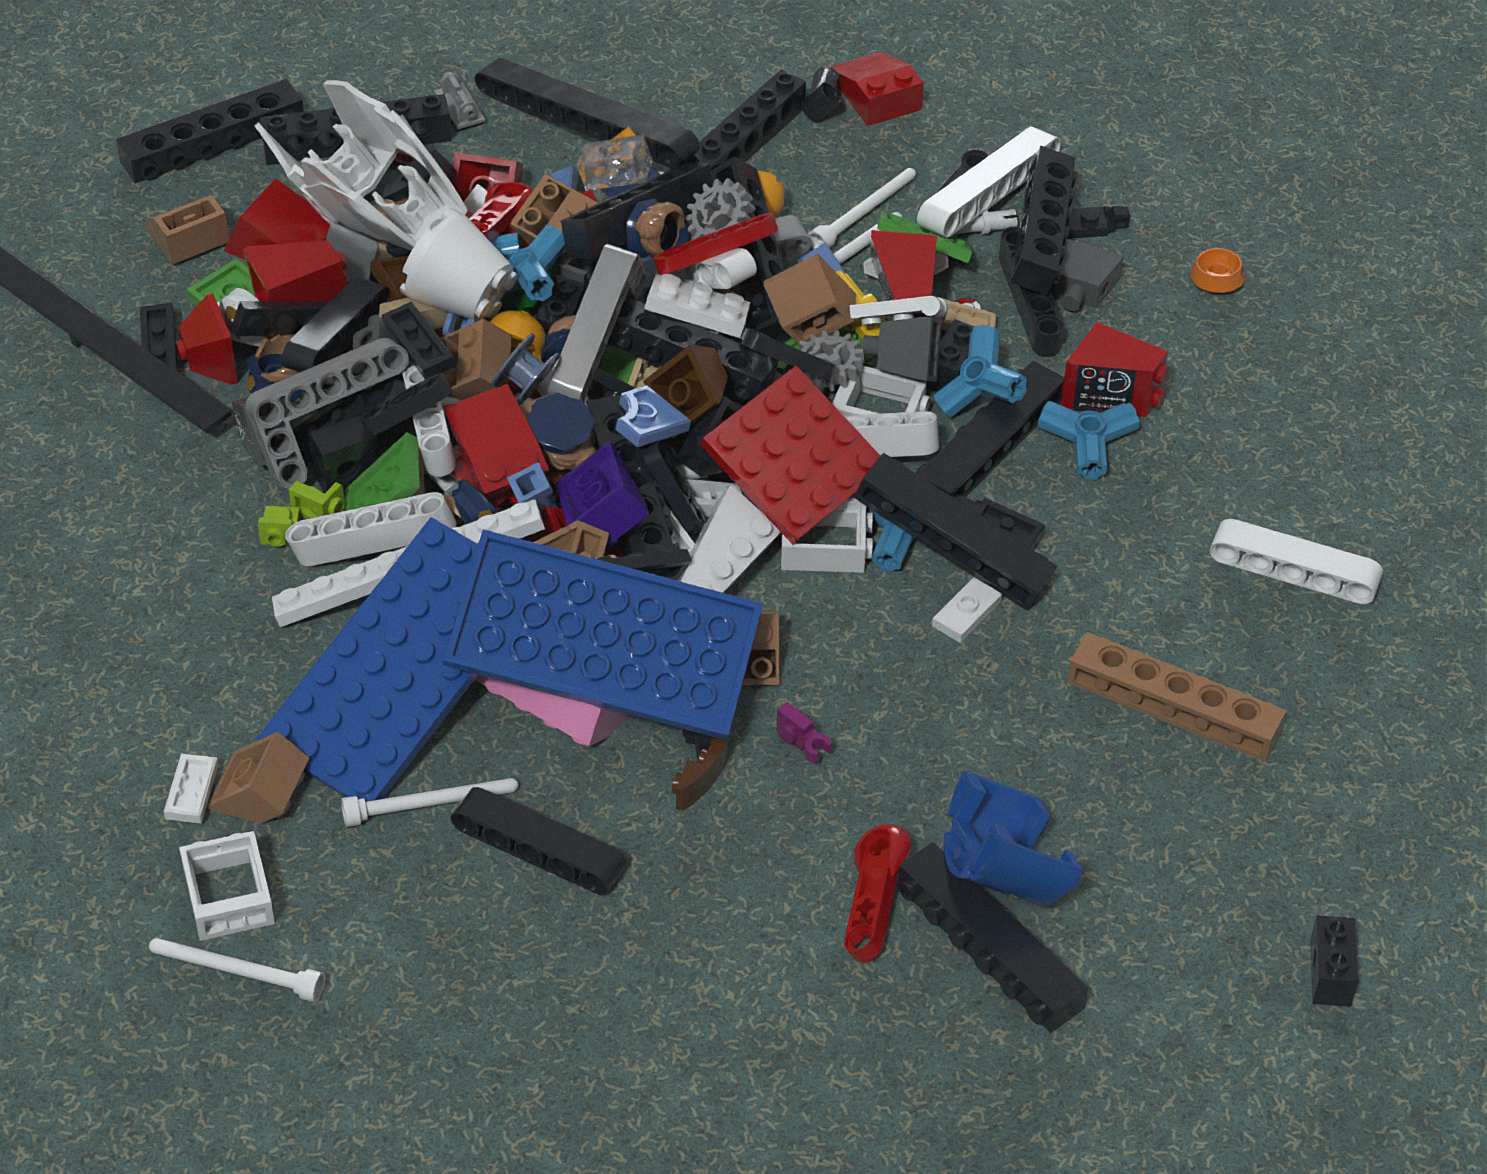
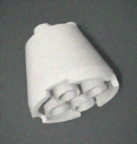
[400,209,518,321]

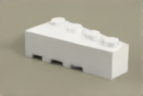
[676,484,780,593]

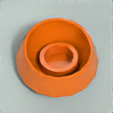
[1190,248,1246,293]

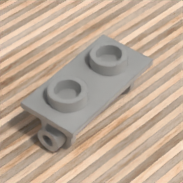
[434,72,486,130]

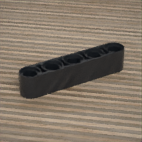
[999,227,1063,357]
[282,277,389,372]
[450,787,627,895]

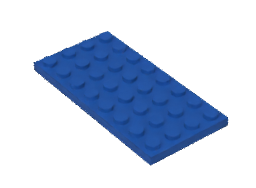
[256,517,478,802]
[443,529,763,740]

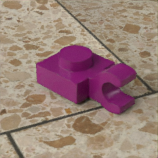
[776,702,832,764]

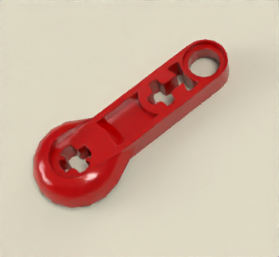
[469,182,534,242]
[844,824,911,963]

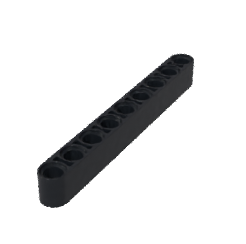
[475,58,700,169]

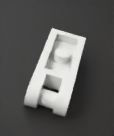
[850,296,949,325]

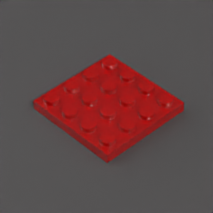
[699,365,880,545]

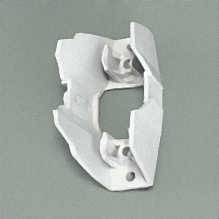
[255,80,468,251]

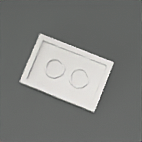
[644,274,750,338]

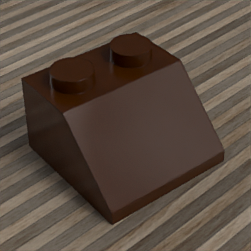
[643,345,728,439]

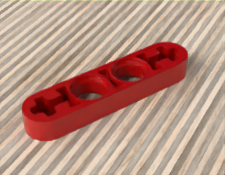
[653,213,778,275]

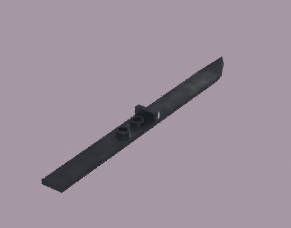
[0,246,232,433]

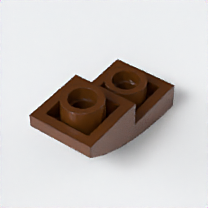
[672,737,727,811]

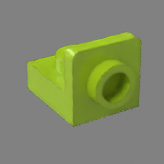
[289,480,345,519]
[258,505,301,547]

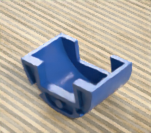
[944,770,1083,906]

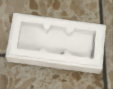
[932,577,1002,643]
[164,754,218,824]

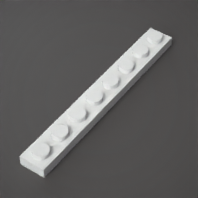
[272,499,545,627]

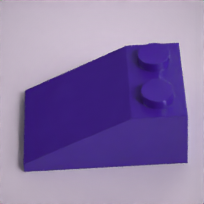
[556,441,649,551]

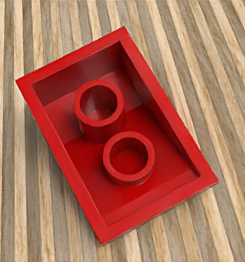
[827,52,924,126]
[443,384,549,500]

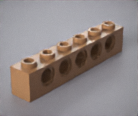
[1067,632,1287,762]

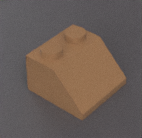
[207,731,309,823]

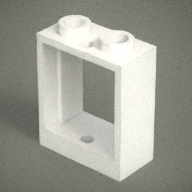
[832,366,931,416]
[781,498,873,573]
[179,831,275,941]

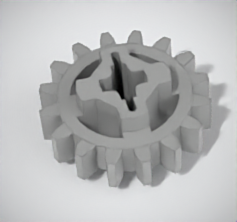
[685,178,755,239]
[793,330,865,391]

